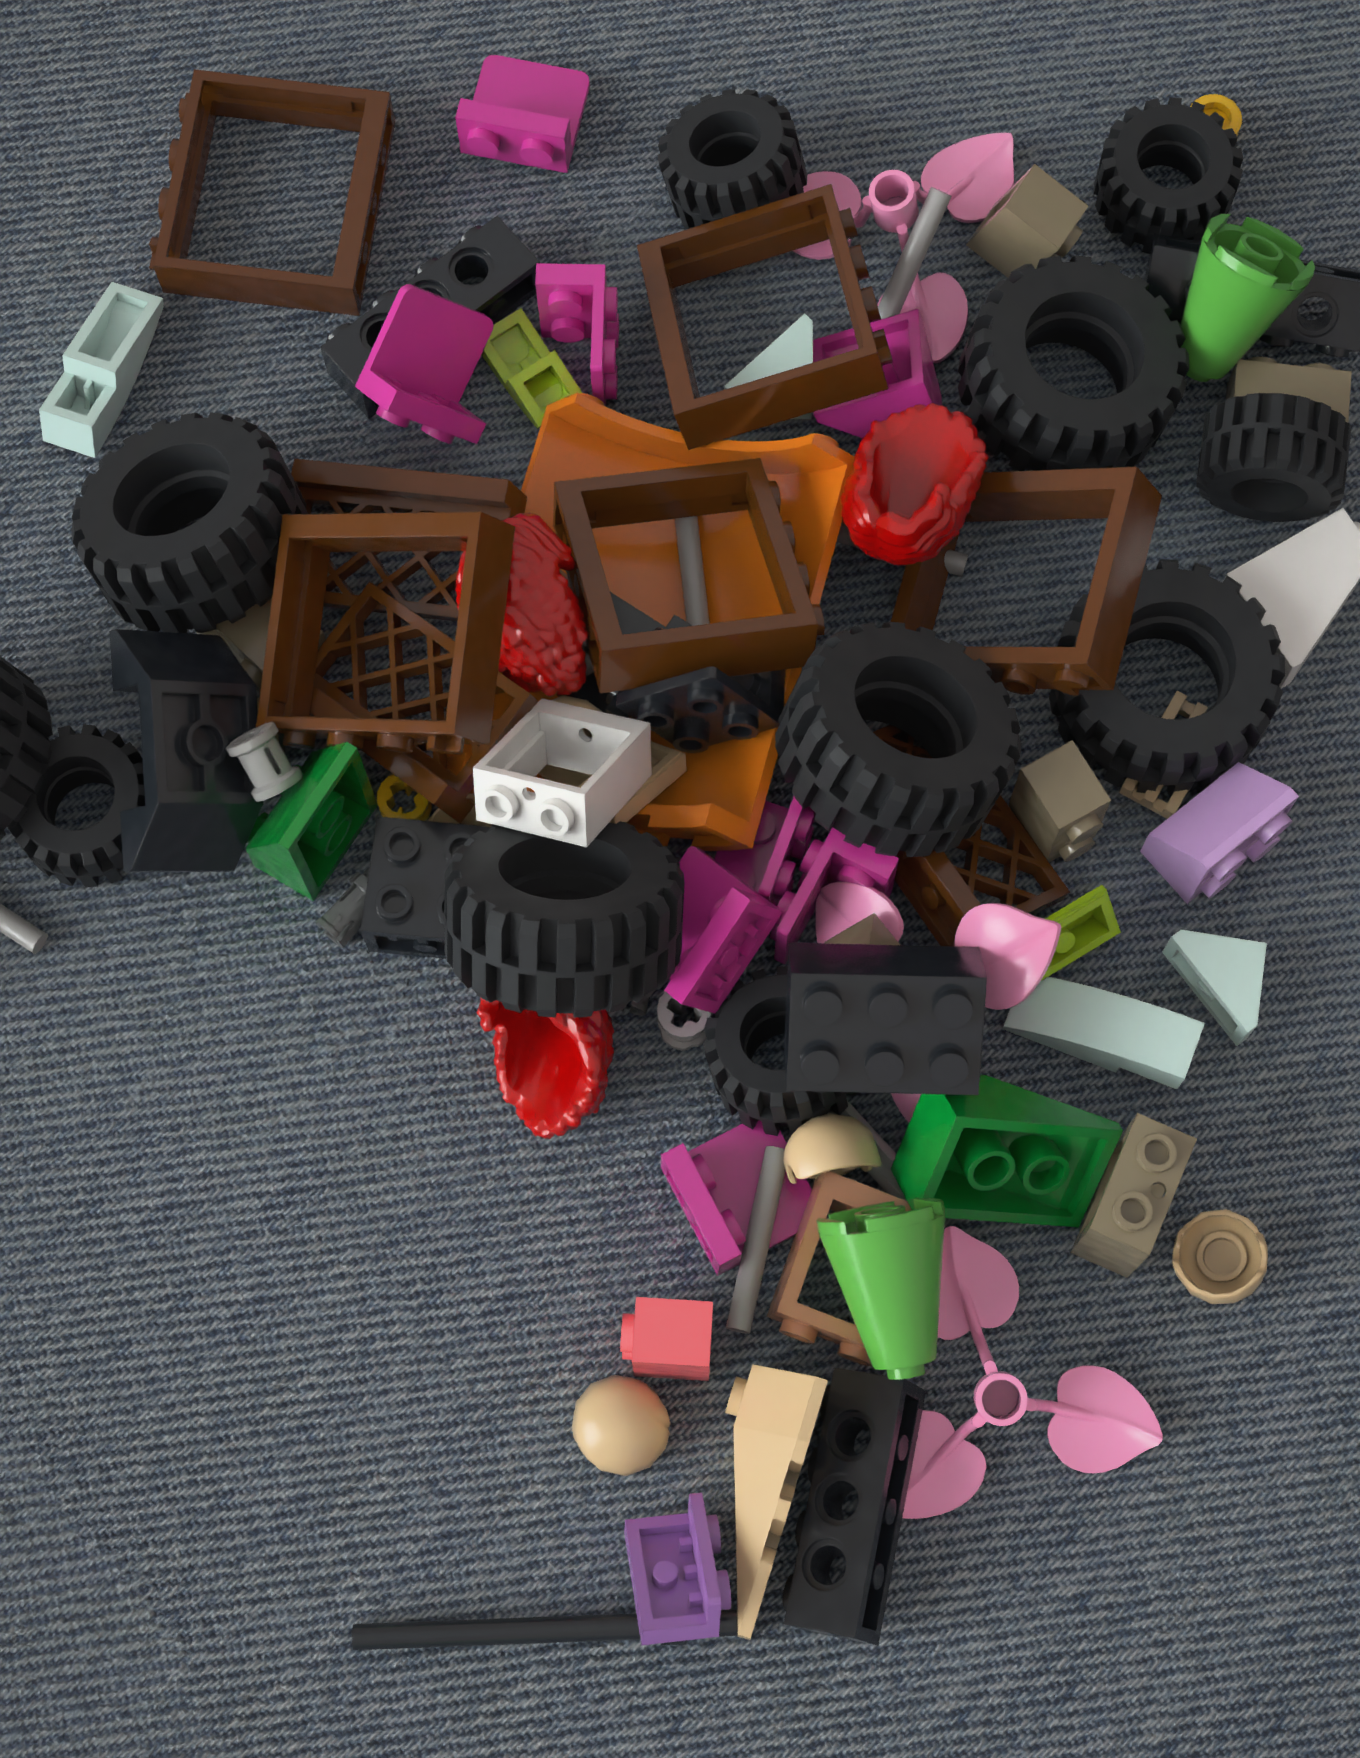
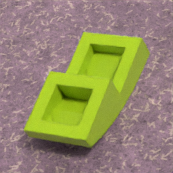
[481,308,582,429]

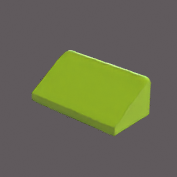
[1041,884,1121,981]

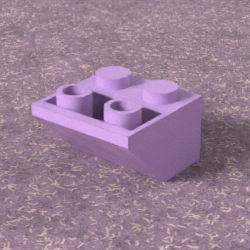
[1140,762,1299,904]

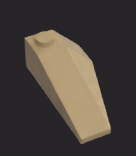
[725,1364,828,1640]

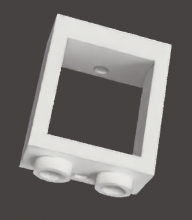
[473,698,652,847]

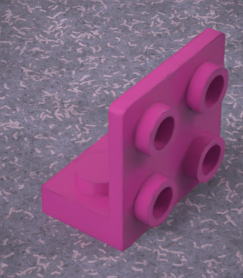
[535,263,619,406]
[714,797,816,907]
[770,827,899,965]
[664,846,783,1013]
[661,1120,812,1276]

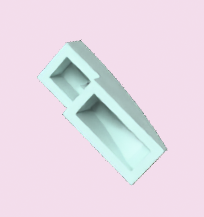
[39,282,164,458]
[1003,977,1205,1089]

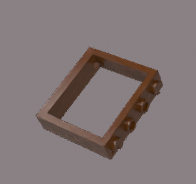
[149,69,395,316]
[637,184,893,450]
[553,458,825,693]
[890,467,1162,696]
[256,511,515,754]

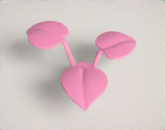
[793,133,1014,363]
[816,881,1061,1122]
[902,1226,1163,1519]

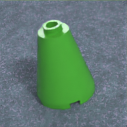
[1181,214,1315,382]
[816,1198,945,1380]

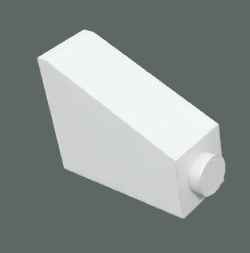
[1225,508,1360,688]

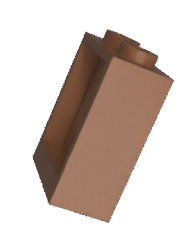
[766,1171,911,1367]

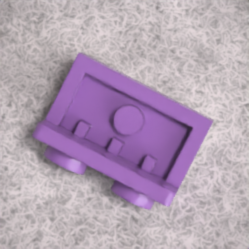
[624,1492,731,1645]

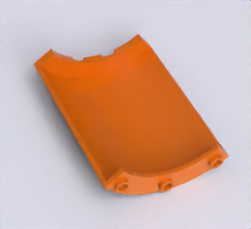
[447,392,854,851]

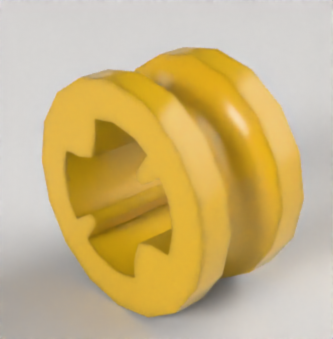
[377,774,432,821]

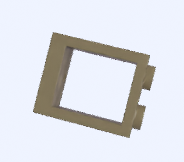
[1070,1113,1197,1278]

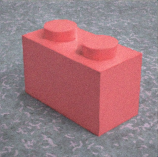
[620,1297,713,1381]

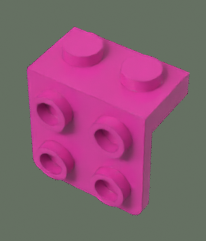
[455,55,590,173]
[355,284,494,444]

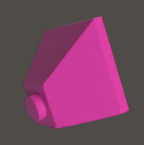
[813,309,942,438]

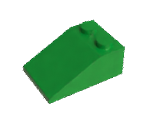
[246,742,378,902]
[890,1075,1123,1227]

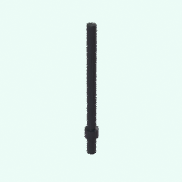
[352,1610,738,1650]

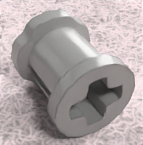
[225,722,303,802]
[657,992,712,1051]

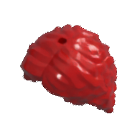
[840,403,989,565]
[455,513,589,698]
[477,997,614,1139]

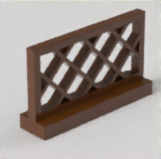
[291,458,527,622]
[310,581,538,824]
[873,725,1070,946]

